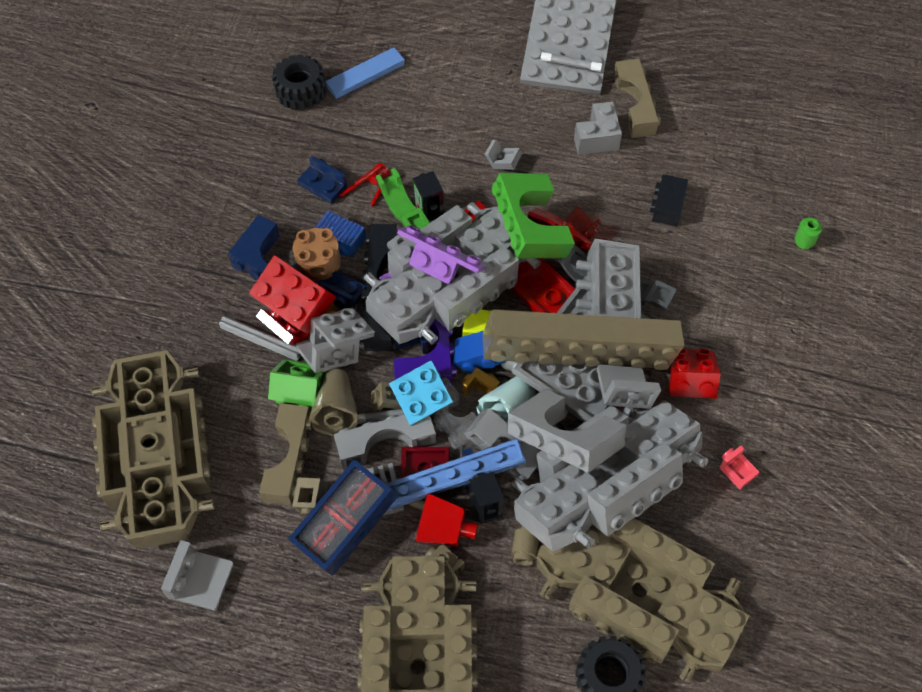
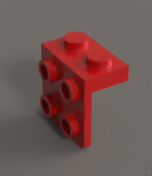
[668,348,720,398]

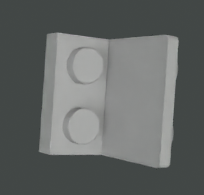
[310,307,375,348]
[296,340,360,374]
[597,364,661,409]
[161,540,234,611]

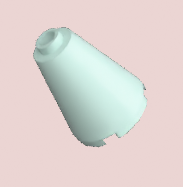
[477,376,537,423]

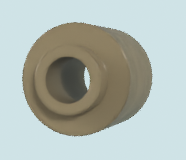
[511,526,539,566]

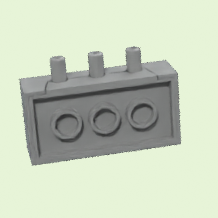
[576,239,641,318]

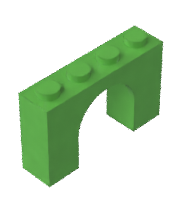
[492,173,575,258]

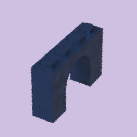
[228,215,297,280]

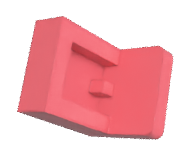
[719,445,760,490]

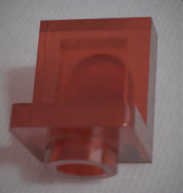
[564,206,601,239]

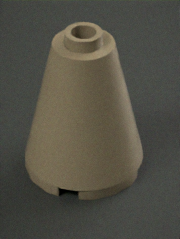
[309,369,358,436]

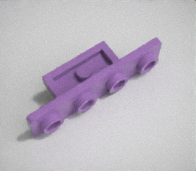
[397,225,487,284]

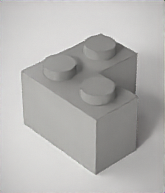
[574,102,622,155]

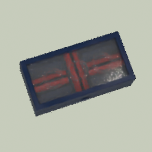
[288,459,398,576]

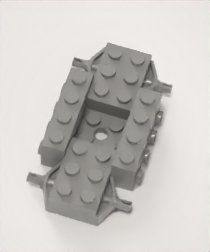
[364,202,541,344]
[512,400,708,551]

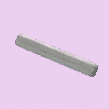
[219,316,302,361]

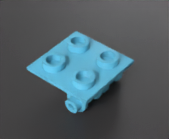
[389,361,453,426]

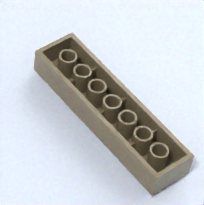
[482,310,685,370]

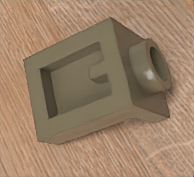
[370,381,402,412]

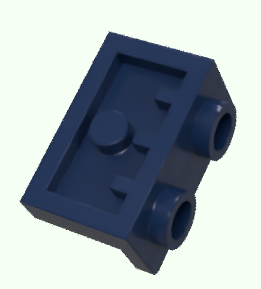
[297,156,347,205]
[315,271,366,308]

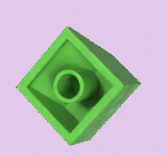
[268,359,328,408]

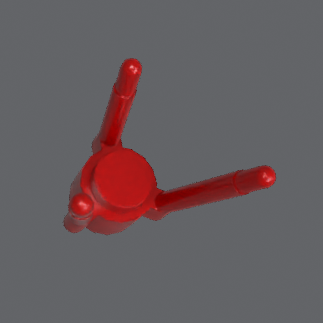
[339,163,390,207]

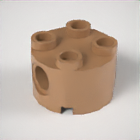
[292,228,341,281]

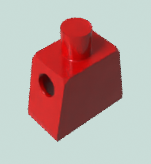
[415,494,479,547]

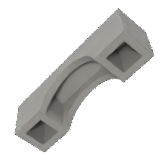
[333,414,436,470]

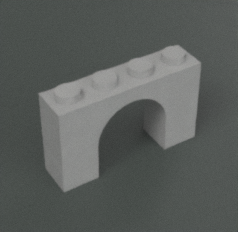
[508,389,626,473]

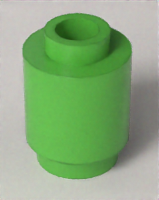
[794,218,822,249]

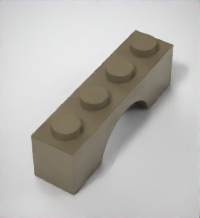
[613,59,661,138]
[259,403,313,506]

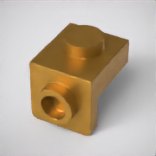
[462,368,500,397]

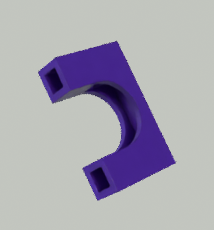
[394,319,457,387]

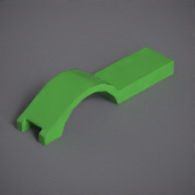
[376,168,430,230]

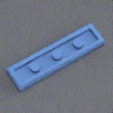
[325,47,405,99]

